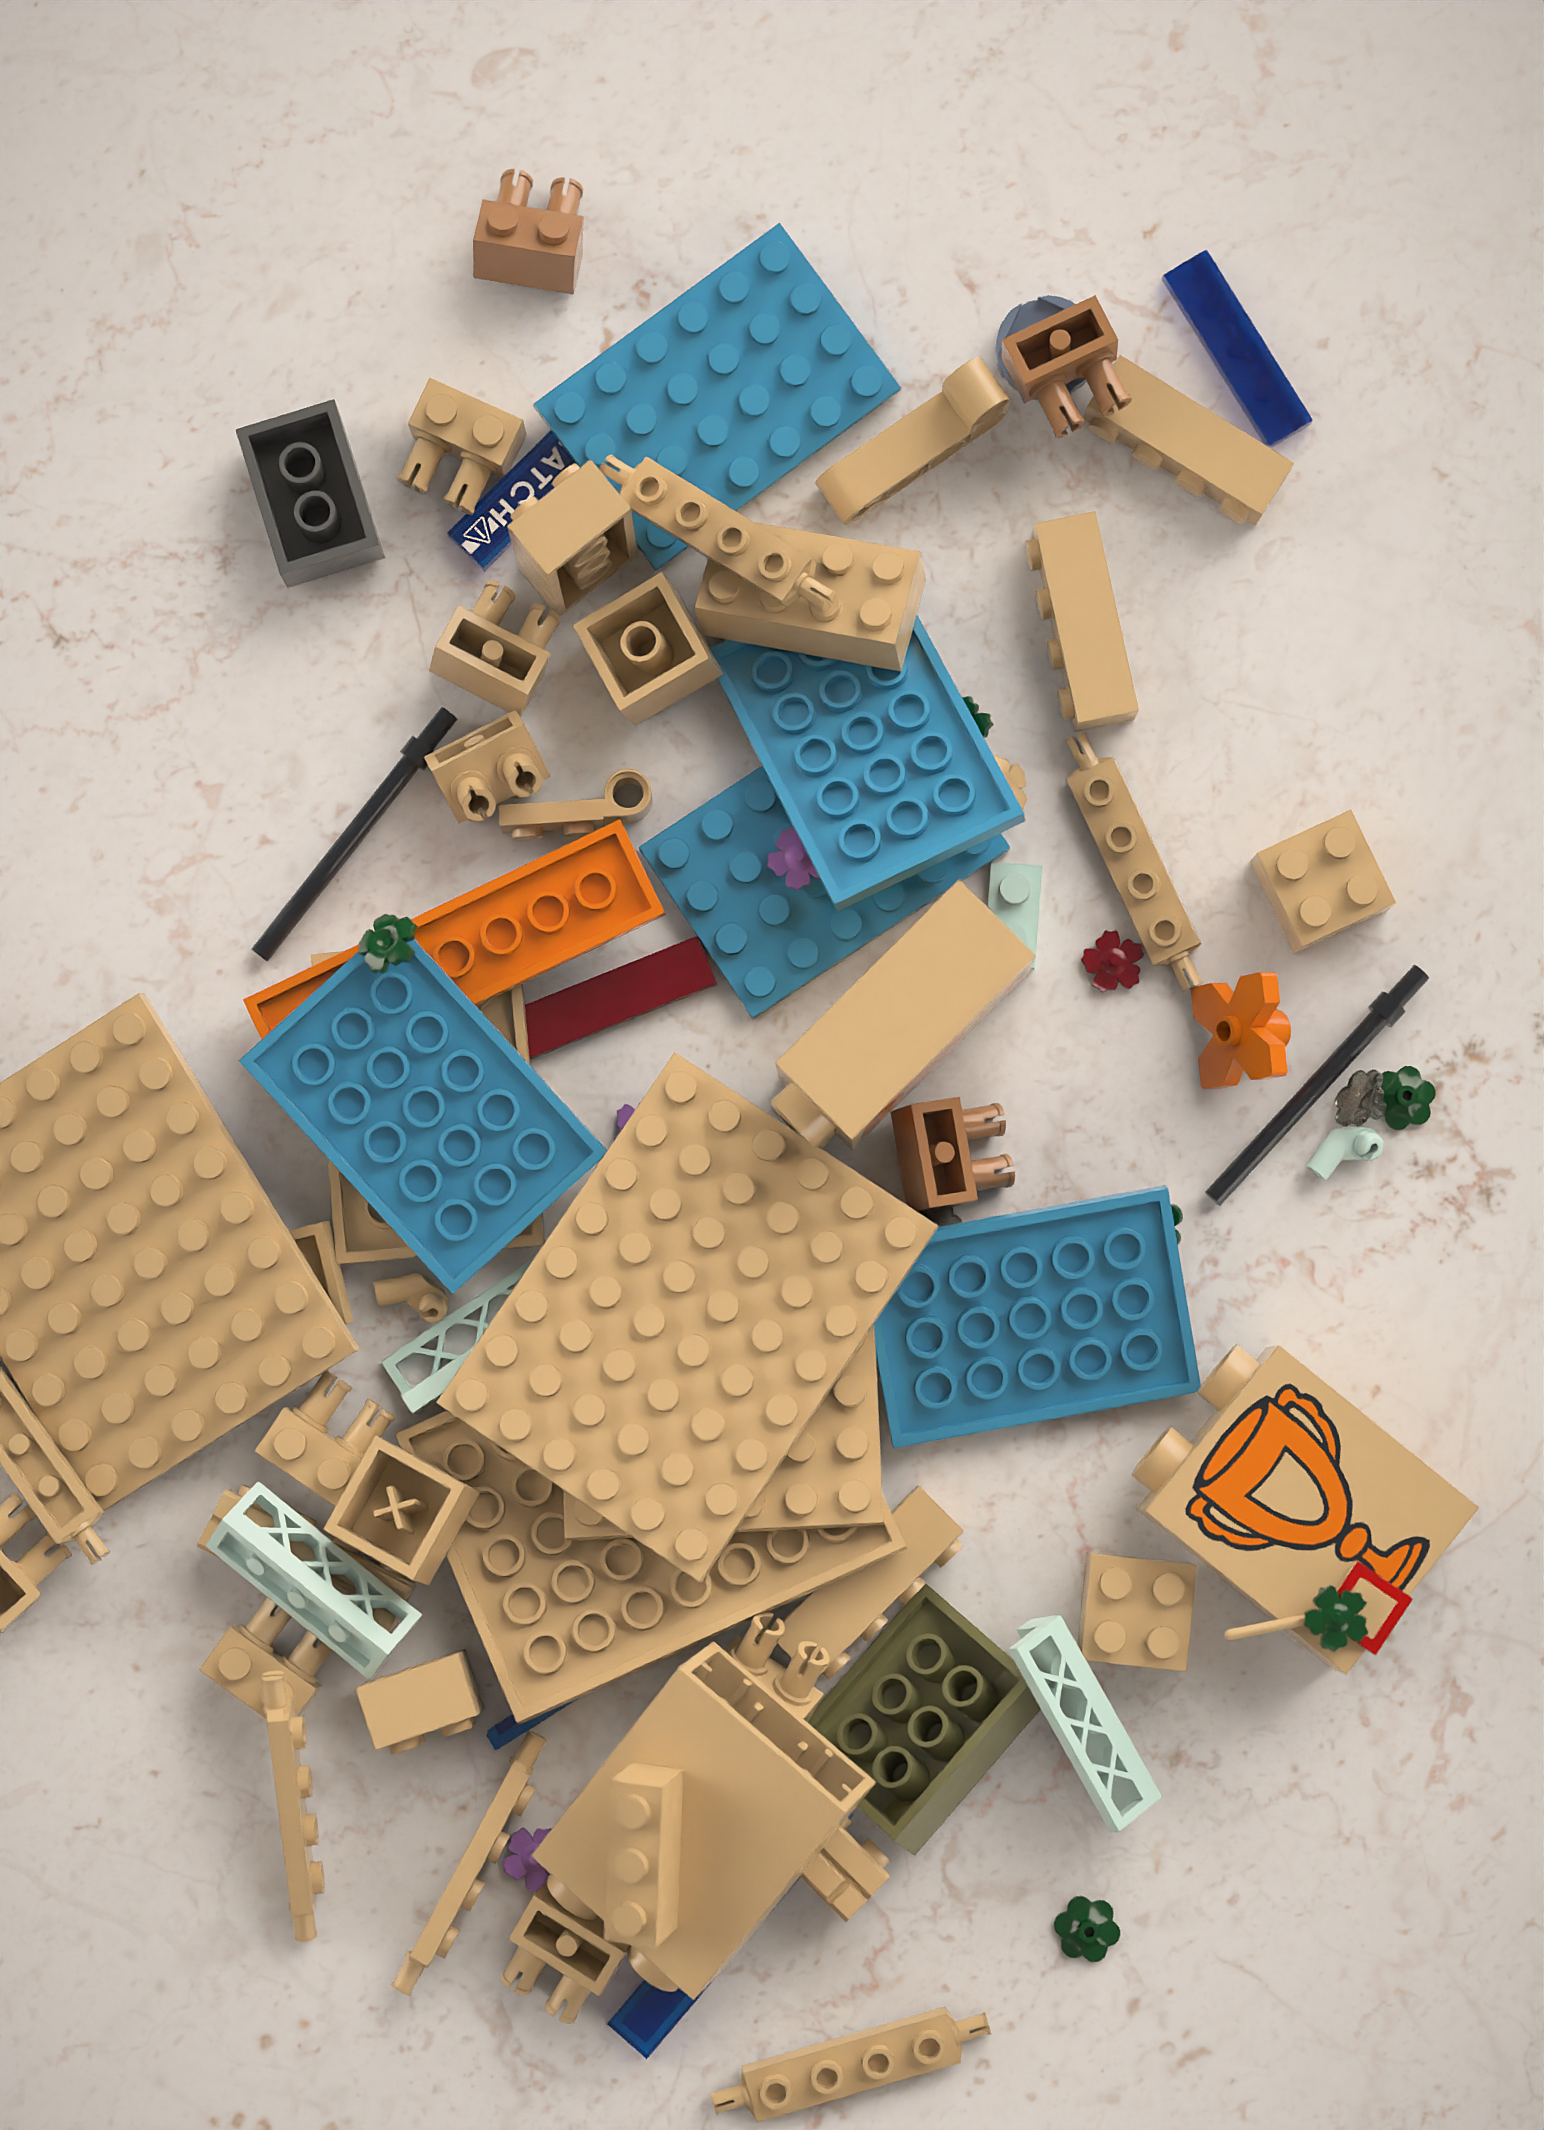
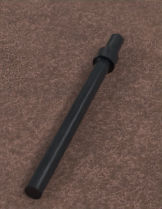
[251,707,458,962]
[1205,965,1429,1206]

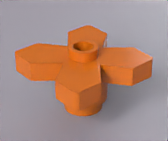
[1191,972,1291,1089]

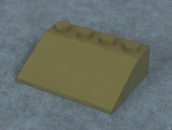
[808,1583,1041,1856]

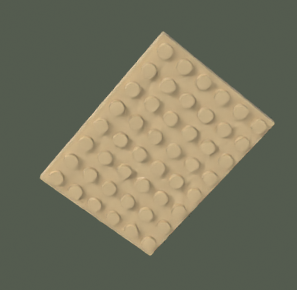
[0,993,360,1512]
[436,1052,938,1582]
[395,1410,907,1725]

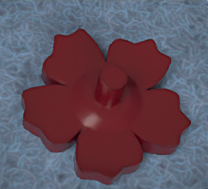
[1081,930,1144,993]

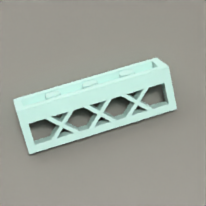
[381,1257,535,1414]
[206,1481,422,1680]
[1008,1615,1162,1832]

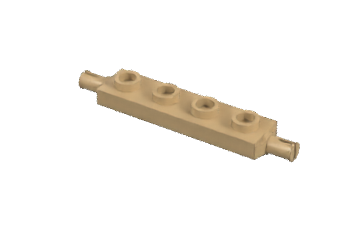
[600,455,836,611]
[1066,732,1203,992]
[0,1366,110,1565]
[261,1671,325,1942]
[391,1730,547,1996]
[710,2007,992,2122]

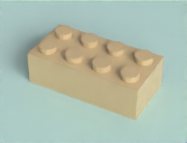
[507,459,638,617]
[694,522,926,671]

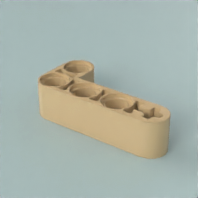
[815,357,1011,525]

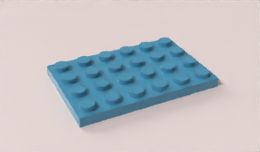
[533,222,901,572]
[710,615,1026,912]
[639,766,1010,1019]
[239,939,608,1294]
[874,1185,1201,1448]

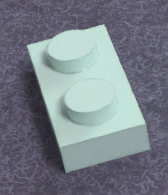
[988,862,1042,969]

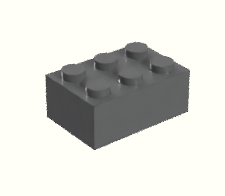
[235,399,385,588]

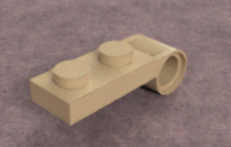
[498,769,653,841]

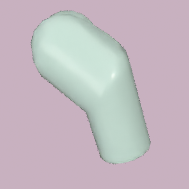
[1305,1126,1384,1181]

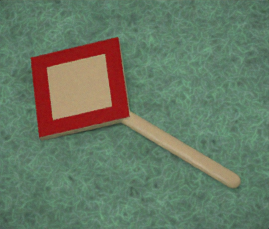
[1225,1560,1413,1656]

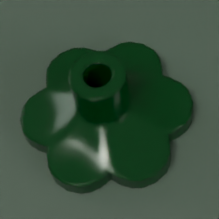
[1371,1066,1436,1130]
[1054,1896,1120,1962]

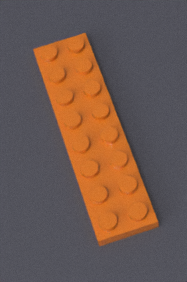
[243,819,666,1040]

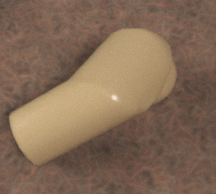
[374,1273,449,1323]

